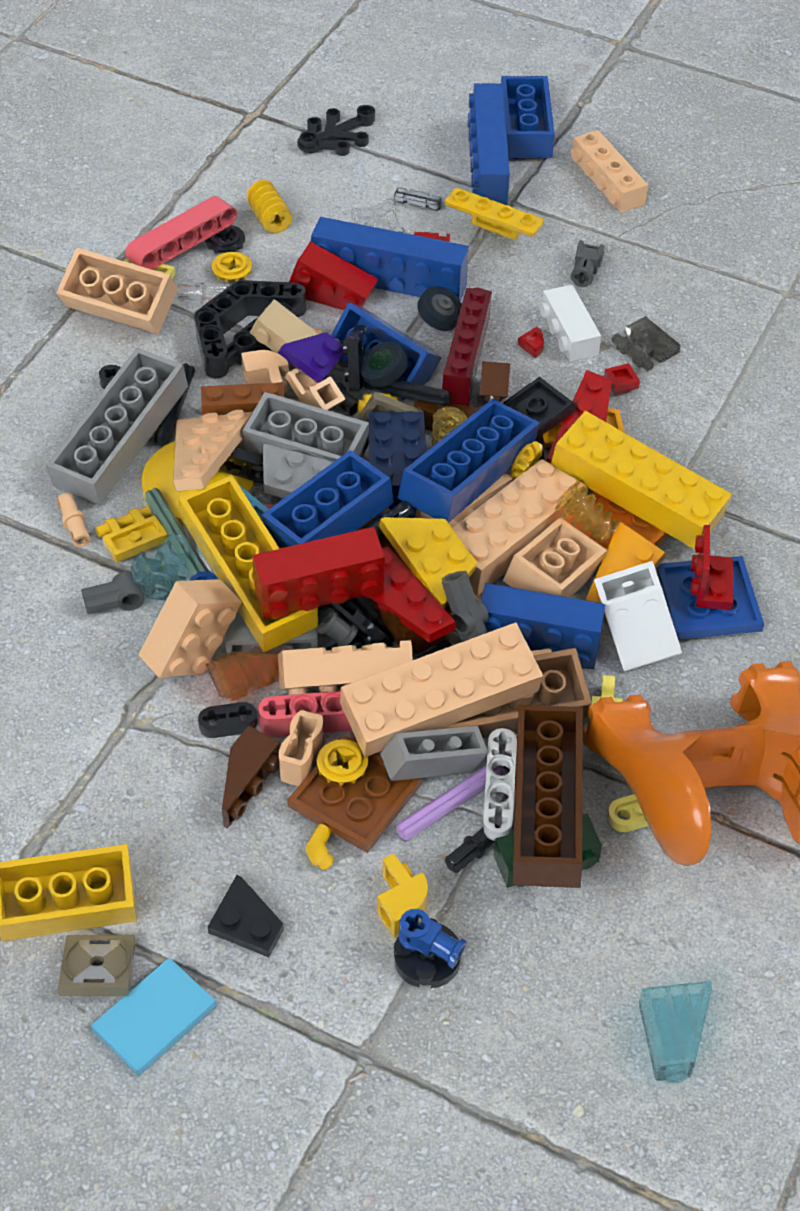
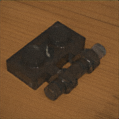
[611,316,681,372]

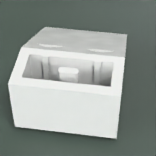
[594,561,682,672]

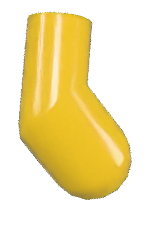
[305,824,334,870]

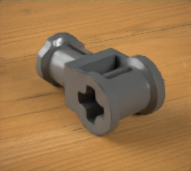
[571,240,605,287]
[317,604,358,647]

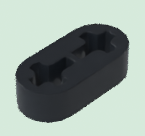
[198,702,258,738]

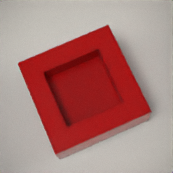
[604,363,640,395]

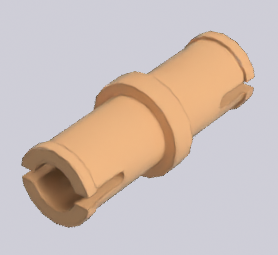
[56,493,91,548]

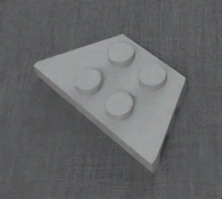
[263,443,333,498]

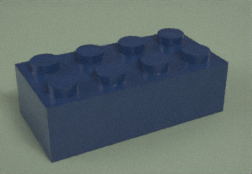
[368,411,426,509]

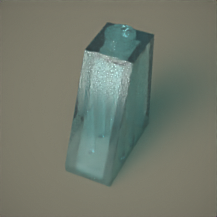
[639,981,712,1083]

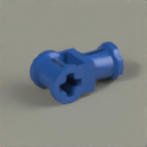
[398,909,467,969]

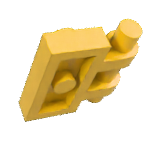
[95,506,169,563]

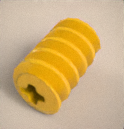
[246,179,292,233]

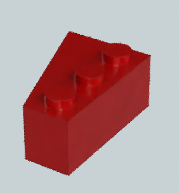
[289,241,378,310]

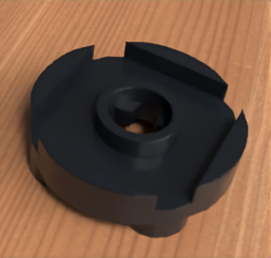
[394,918,461,988]

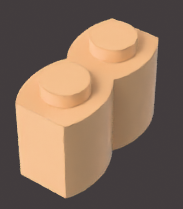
[279,710,324,786]

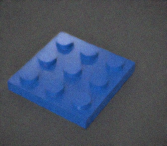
[656,556,764,640]

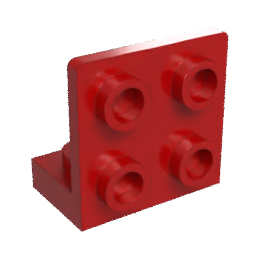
[690,525,733,610]

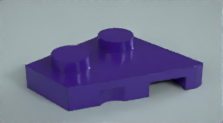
[278,332,344,383]

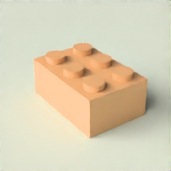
[503,518,607,598]
[138,579,242,678]

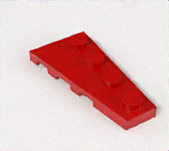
[546,370,612,464]
[363,546,455,643]

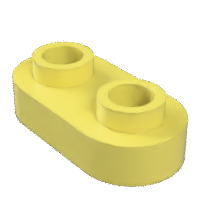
[607,794,649,832]

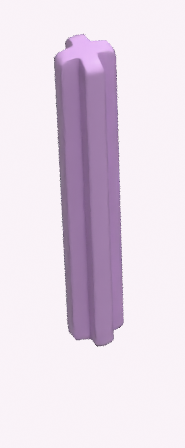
[396,765,502,841]

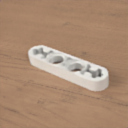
[483,728,517,841]

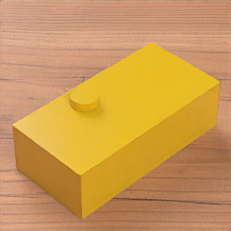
[0,844,137,941]

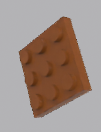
[287,734,422,853]

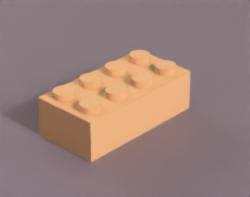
[56,248,178,335]

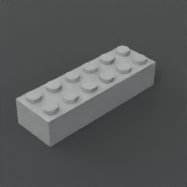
[46,347,188,505]

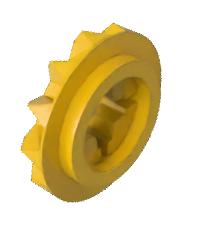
[211,252,252,283]
[511,441,543,481]
[317,739,368,786]

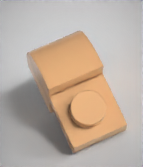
[241,350,289,393]
[285,368,345,411]

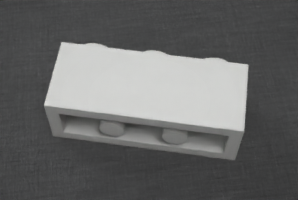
[539,285,601,362]

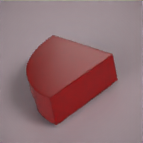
[517,326,544,358]

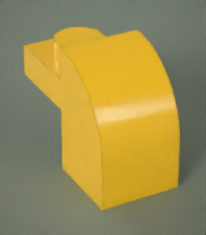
[377,853,428,938]

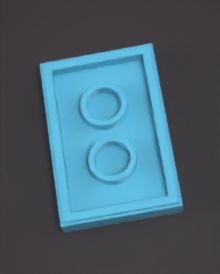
[91,958,217,1077]

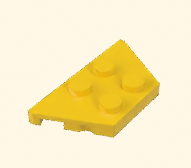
[379,517,477,608]

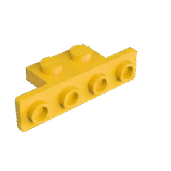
[445,188,544,240]

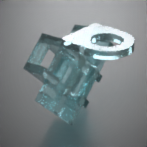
[130,533,192,601]

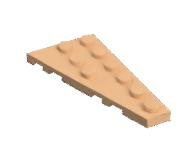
[173,410,253,491]

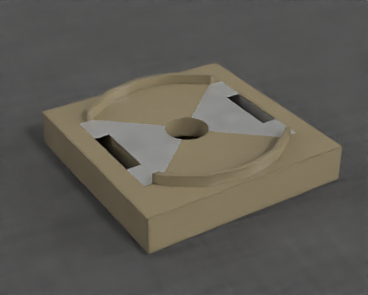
[58,935,136,996]

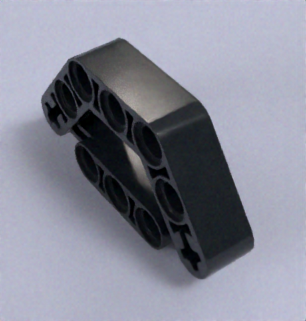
[194,280,306,379]

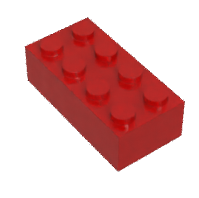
[252,527,385,619]

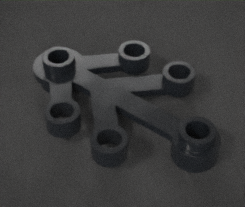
[297,105,375,156]

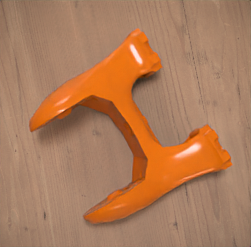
[583,661,800,866]

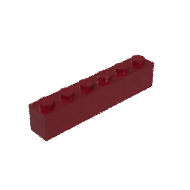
[442,287,492,405]

